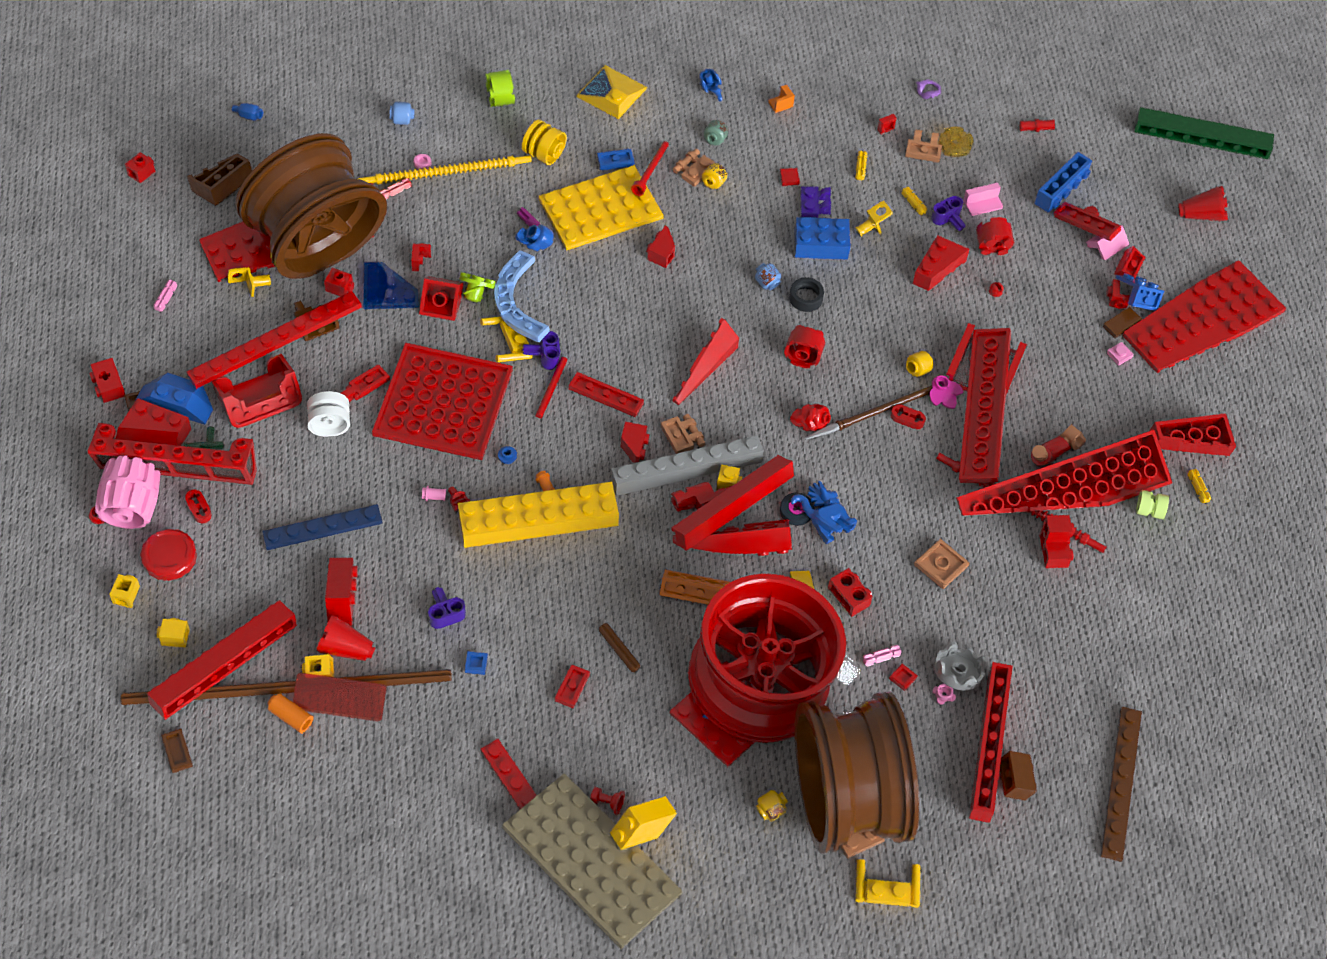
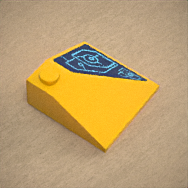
[577,65,647,119]

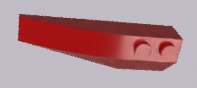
[673,519,792,556]

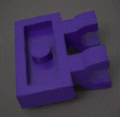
[801,186,831,218]

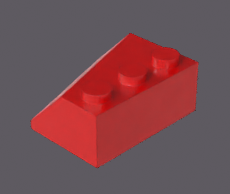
[115,398,192,446]

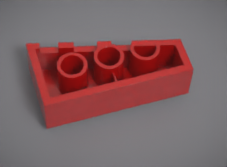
[1149,413,1236,456]

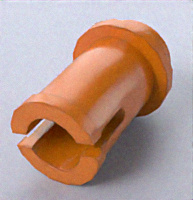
[535,471,555,491]

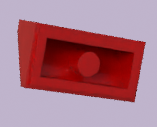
[1114,246,1145,279]

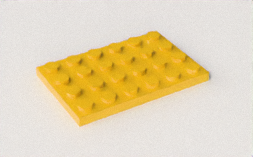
[539,165,663,251]

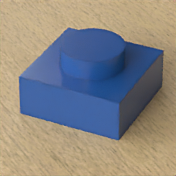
[465,651,488,675]

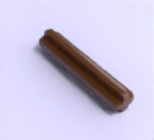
[599,623,640,673]

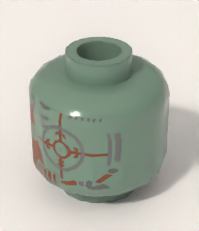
[704,120,728,146]

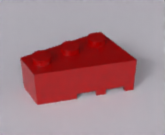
[913,235,970,291]

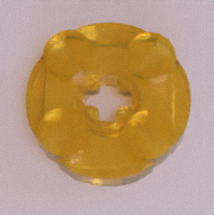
[939,126,974,157]

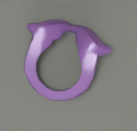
[916,80,941,99]

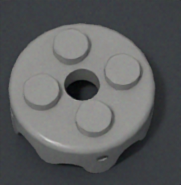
[934,641,986,691]

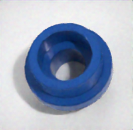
[498,446,517,464]

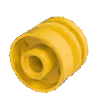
[522,119,567,165]

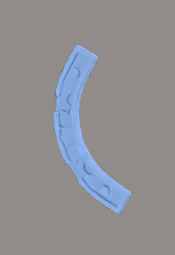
[494,250,550,343]

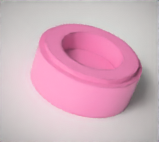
[414,154,431,170]

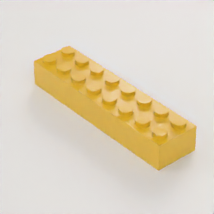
[458,482,619,548]

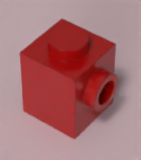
[125,152,155,184]
[324,268,354,296]

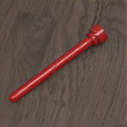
[631,141,669,196]

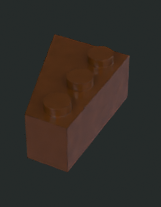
[187,153,253,206]

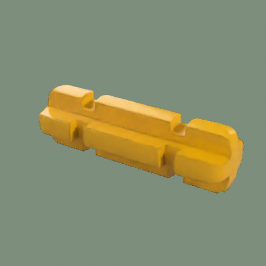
[855,150,867,180]
[901,187,927,215]
[1188,469,1211,503]

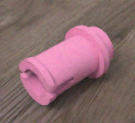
[422,486,446,501]

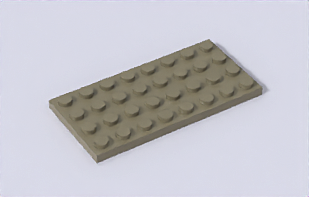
[502,773,683,949]

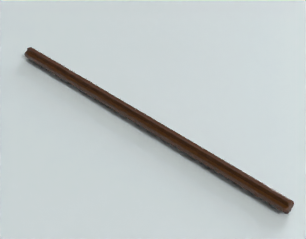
[120,669,452,705]

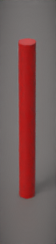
[535,356,568,419]

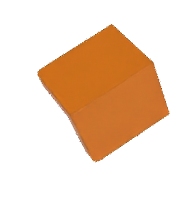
[768,84,795,113]

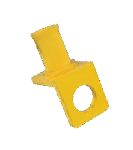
[855,200,893,237]
[228,267,271,297]

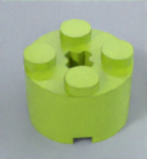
[485,70,515,107]

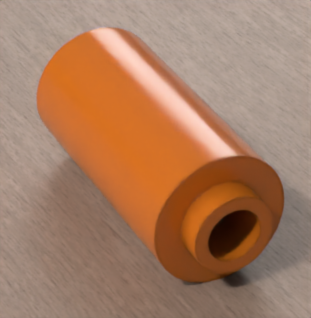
[268,694,313,733]

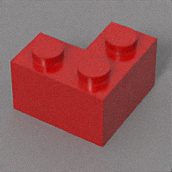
[1039,515,1074,568]

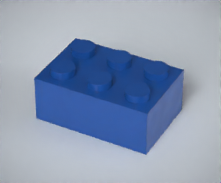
[794,217,850,260]

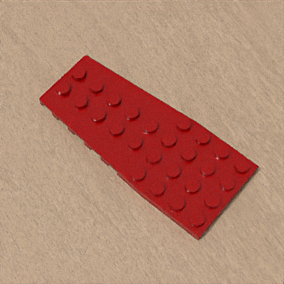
[199,221,374,282]
[1123,260,1286,373]

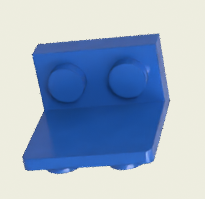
[1116,273,1164,311]

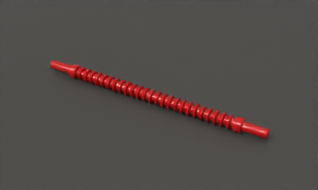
[936,453,1107,553]

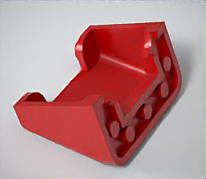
[211,354,302,428]

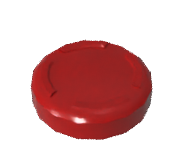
[140,529,197,581]

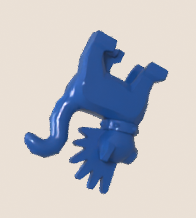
[790,481,857,544]

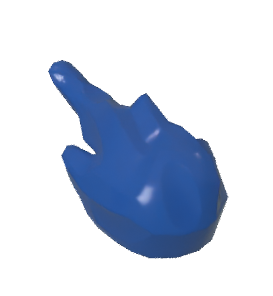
[699,68,723,101]

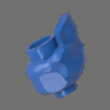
[515,224,554,251]

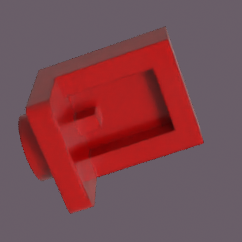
[1106,279,1130,309]

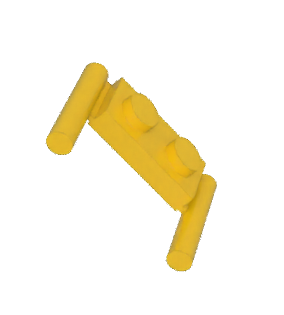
[480,317,532,362]
[855,859,920,908]

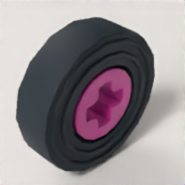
[779,492,814,526]

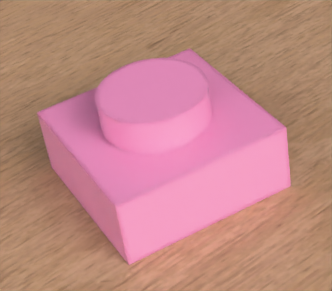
[1107,342,1134,366]

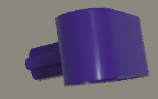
[931,196,966,231]
[522,331,560,370]
[428,587,466,629]

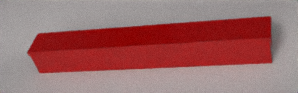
[671,455,794,551]

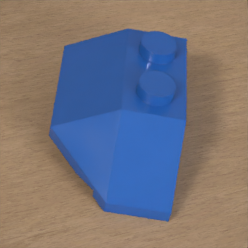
[135,373,213,425]

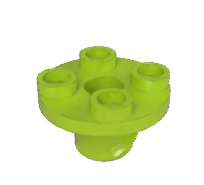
[459,272,496,302]

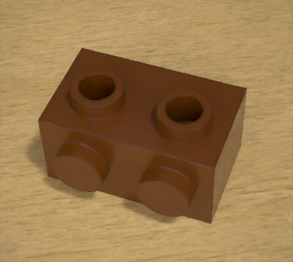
[1000,751,1037,801]

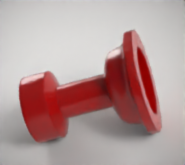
[590,786,625,815]

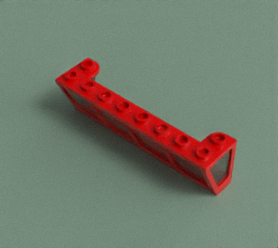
[88,423,257,485]

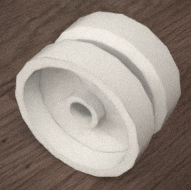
[307,391,350,437]

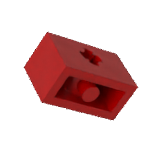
[89,358,125,403]

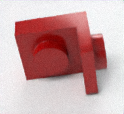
[411,243,431,271]

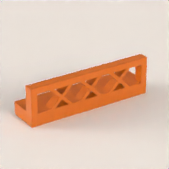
[660,569,730,605]

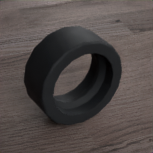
[789,277,824,312]

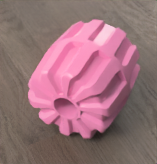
[95,456,161,529]

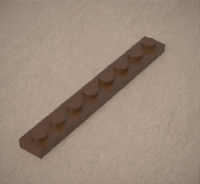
[1101,707,1142,862]

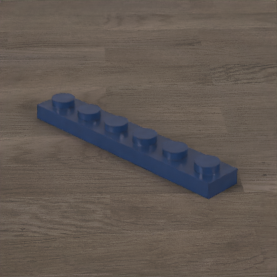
[262,504,383,550]

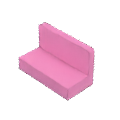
[963,183,1003,216]
[1086,225,1129,260]

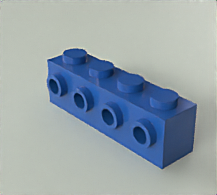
[1034,152,1092,213]

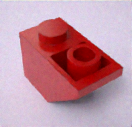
[646,225,675,268]
[621,421,650,463]

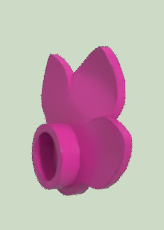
[929,375,963,409]

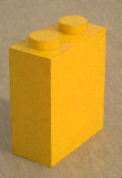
[610,796,677,850]

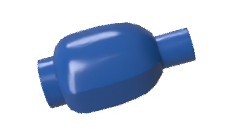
[232,103,263,121]

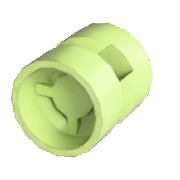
[1136,490,1169,520]

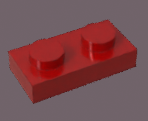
[555,664,590,709]

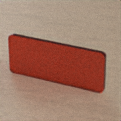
[293,673,387,721]

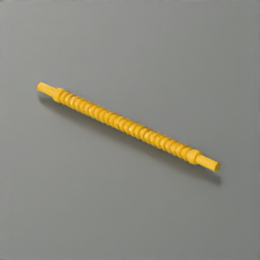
[358,155,532,185]

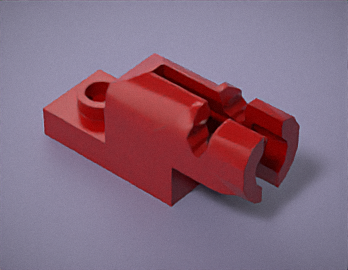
[671,481,731,512]

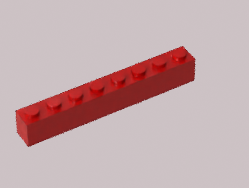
[147,600,297,720]
[969,662,1013,823]

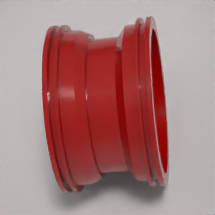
[688,574,846,742]

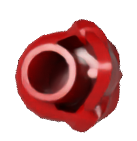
[790,404,831,432]

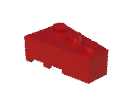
[325,558,358,626]

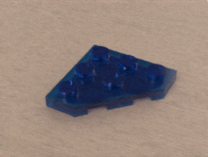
[363,262,419,309]

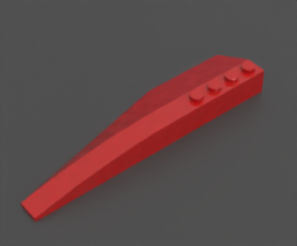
[956,430,1172,516]

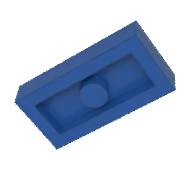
[597,149,635,171]

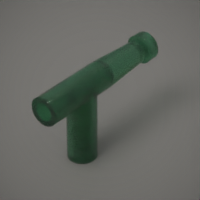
[184,426,224,449]

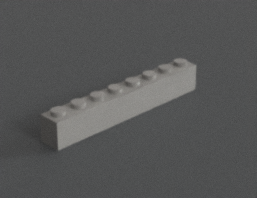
[611,435,764,496]

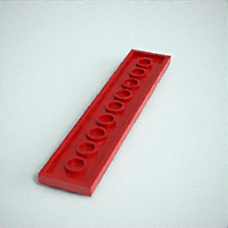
[959,328,1011,483]

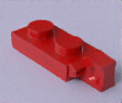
[340,365,390,402]

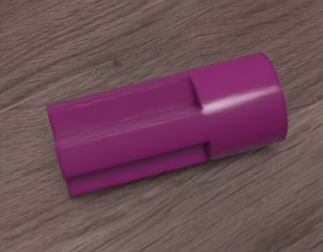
[517,207,540,227]

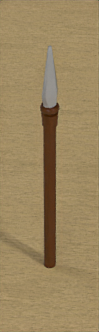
[805,385,932,440]

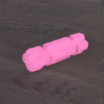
[153,280,177,312]
[862,645,901,666]

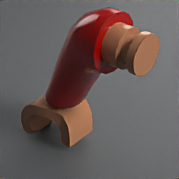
[1031,424,1086,466]

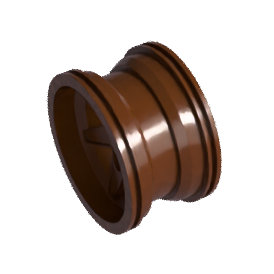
[235,133,387,279]
[795,691,919,854]

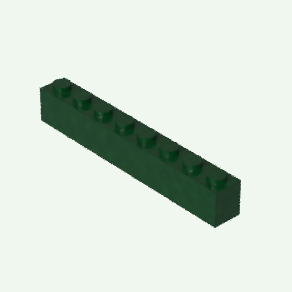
[1134,107,1274,159]

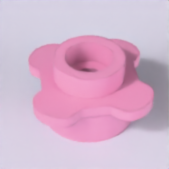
[932,684,956,705]

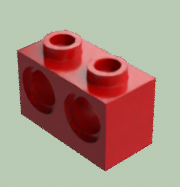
[828,568,873,617]

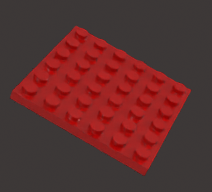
[372,342,513,460]

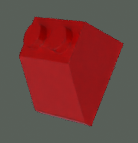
[419,276,464,321]

